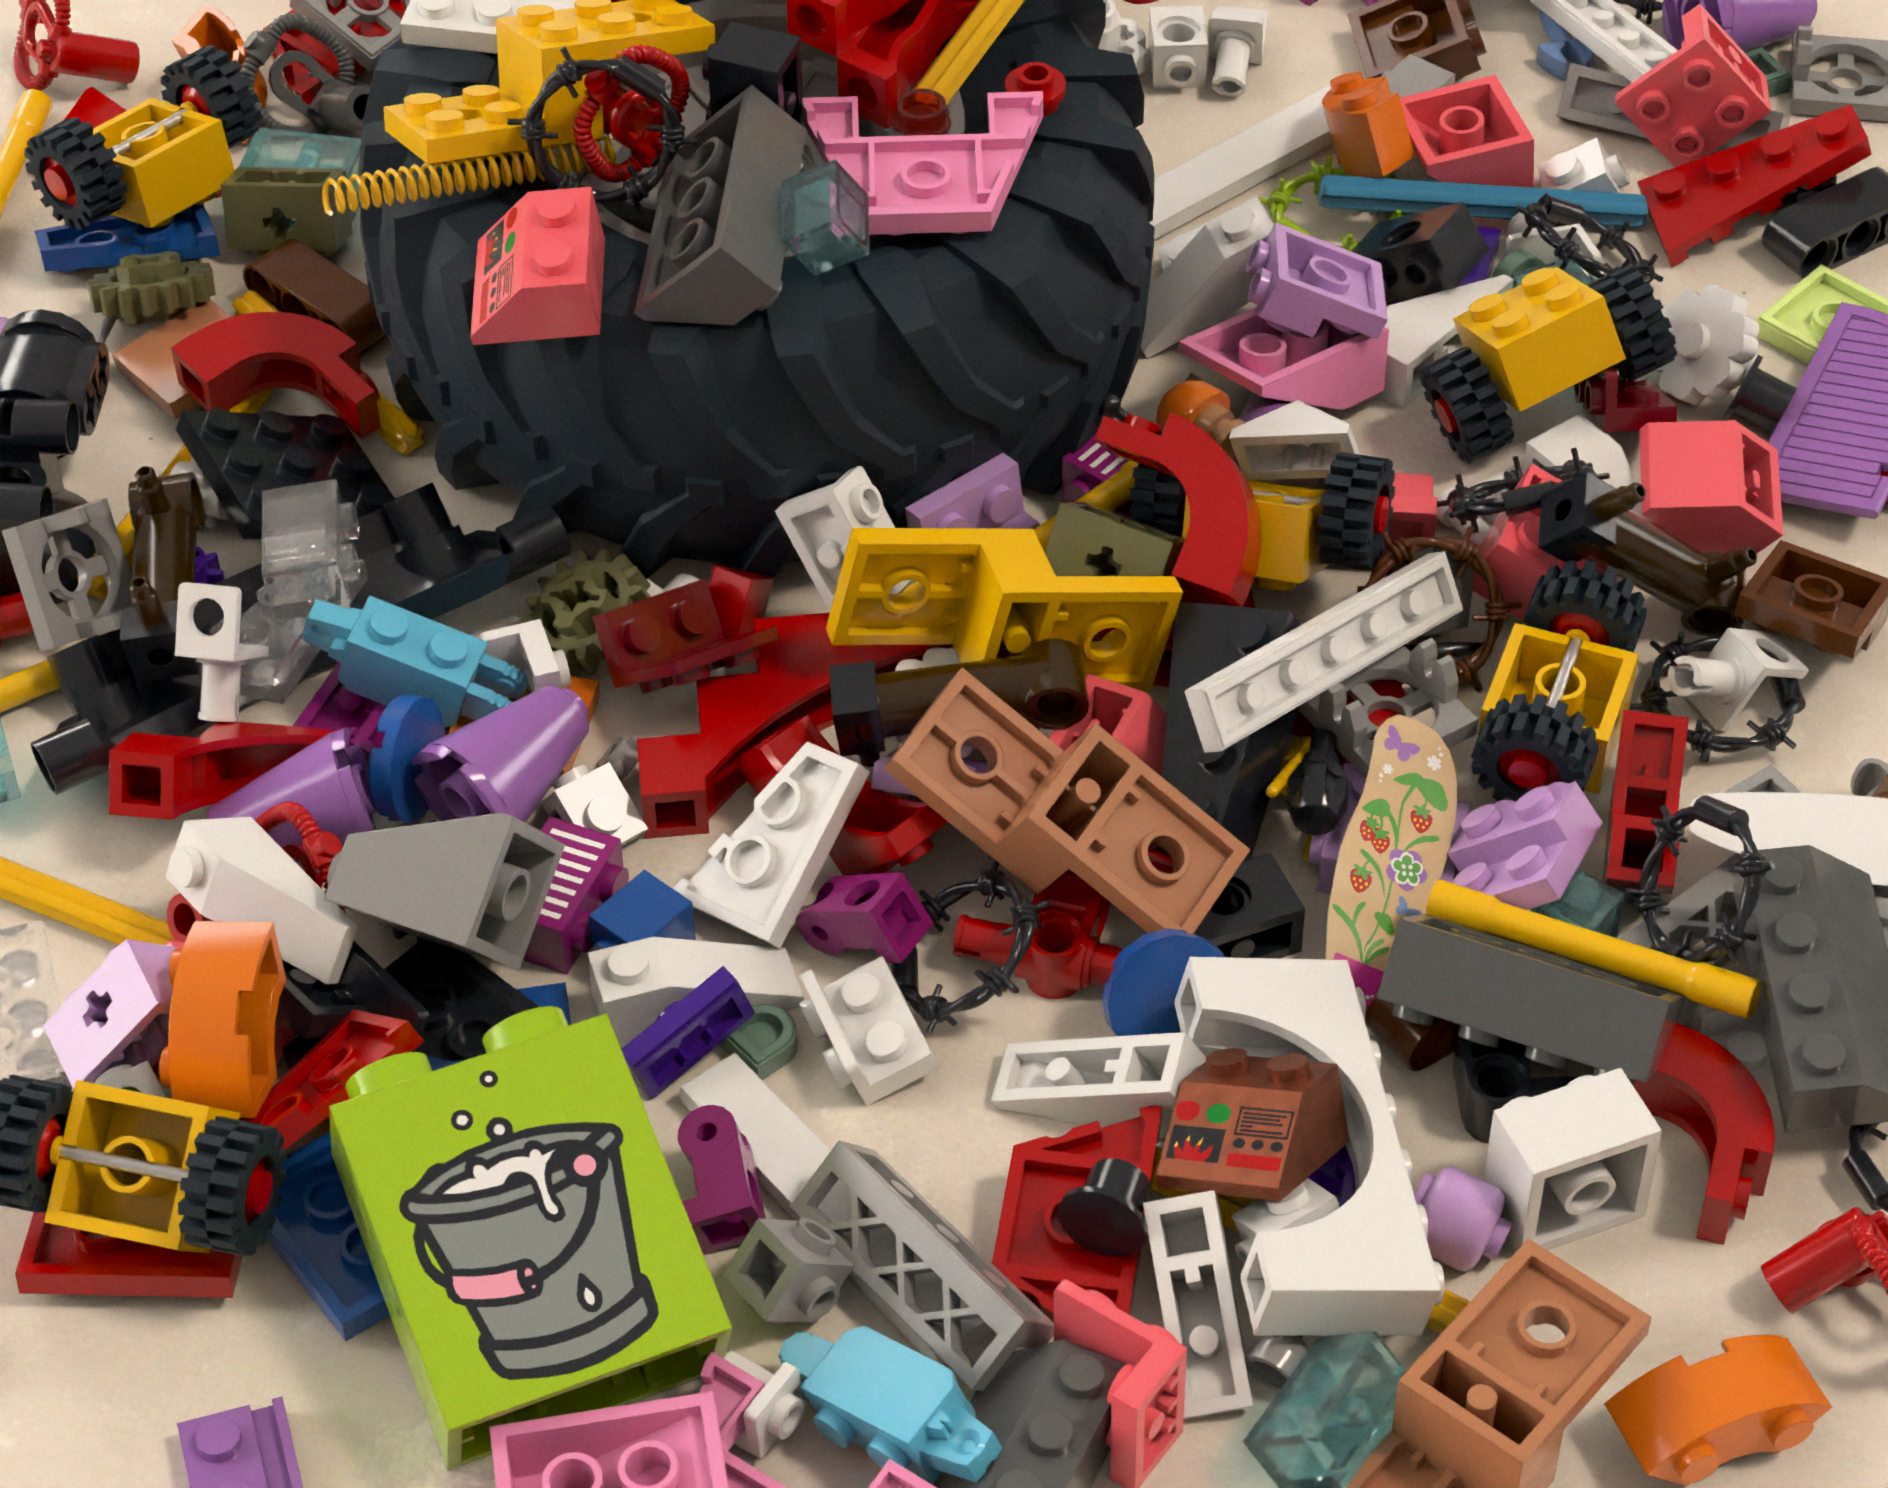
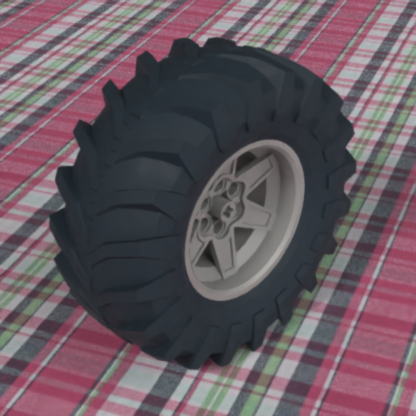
[358,0,1155,579]

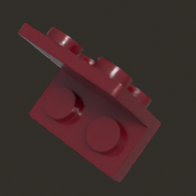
[592,579,780,694]

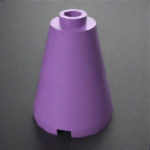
[1662,0,1817,52]
[412,685,589,823]
[207,727,389,862]

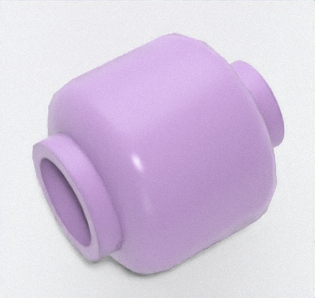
[1414,1166,1513,1271]

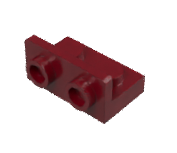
[1574,366,1677,432]

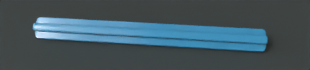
[1318,175,1648,228]

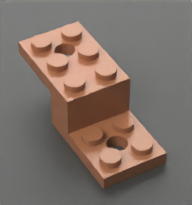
[883,667,1250,934]
[1340,1239,1652,1488]

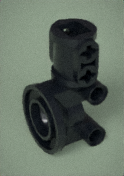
[0,309,110,605]

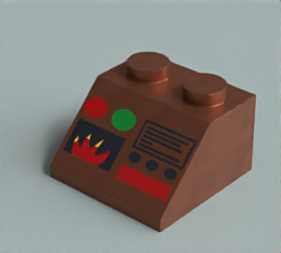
[1156,1048,1350,1201]

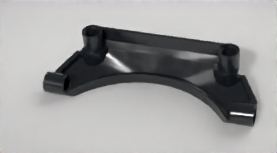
[31,482,571,795]

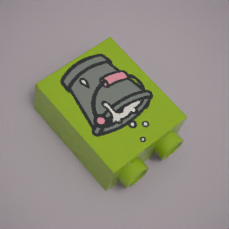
[329,1006,732,1471]

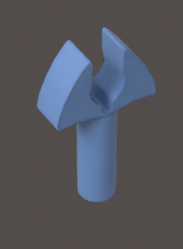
[1536,11,1595,81]

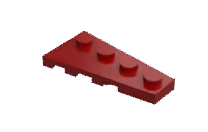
[1637,104,1872,268]

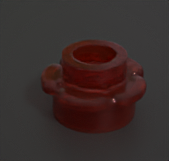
[891,88,952,136]

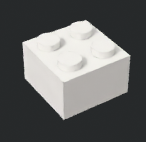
[1483,1068,1662,1252]

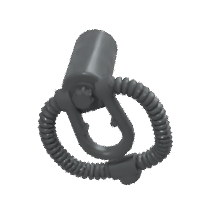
[240,12,371,143]

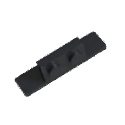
[277,941,429,1052]

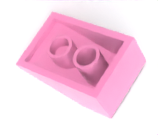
[1178,307,1389,410]
[489,1391,728,1488]

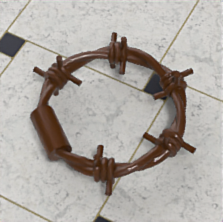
[1357,526,1522,691]

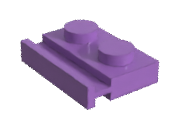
[177,1396,303,1488]

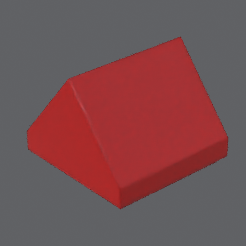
[708,564,774,637]

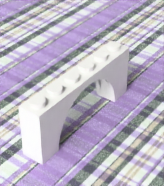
[1174,957,1445,1336]

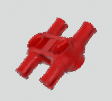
[953,849,1173,999]

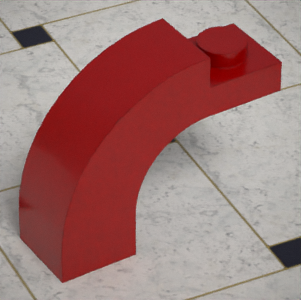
[171,312,381,439]
[1094,412,1261,607]
[1603,709,1689,894]
[1633,1023,1775,1245]

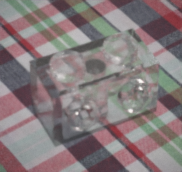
[262,479,360,620]

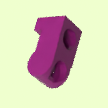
[796,872,934,963]
[678,1105,766,1255]

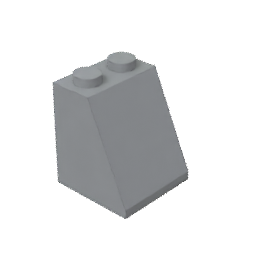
[324,812,565,971]

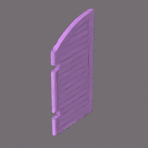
[1768,302,1888,519]

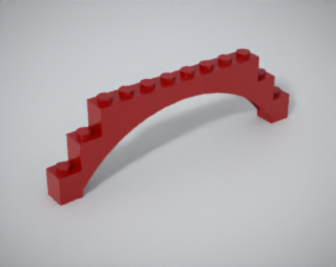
[637,584,1405,839]

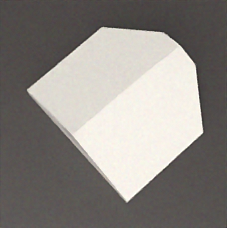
[1229,400,1360,490]

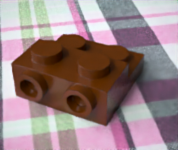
[1347,0,1487,81]
[1734,540,1888,659]

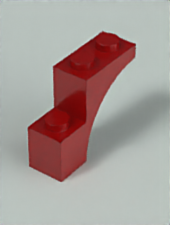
[734,715,948,876]
[109,721,337,820]

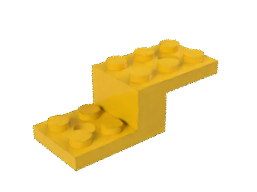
[384,0,715,164]
[826,528,1183,691]

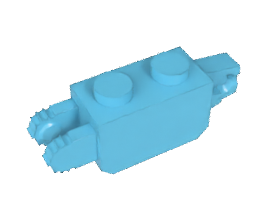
[302,596,528,728]
[777,1326,1003,1485]

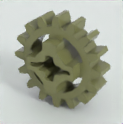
[87,251,216,324]
[521,548,651,676]

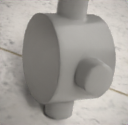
[599,736,639,781]

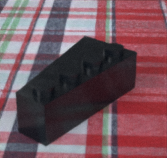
[1162,601,1301,861]

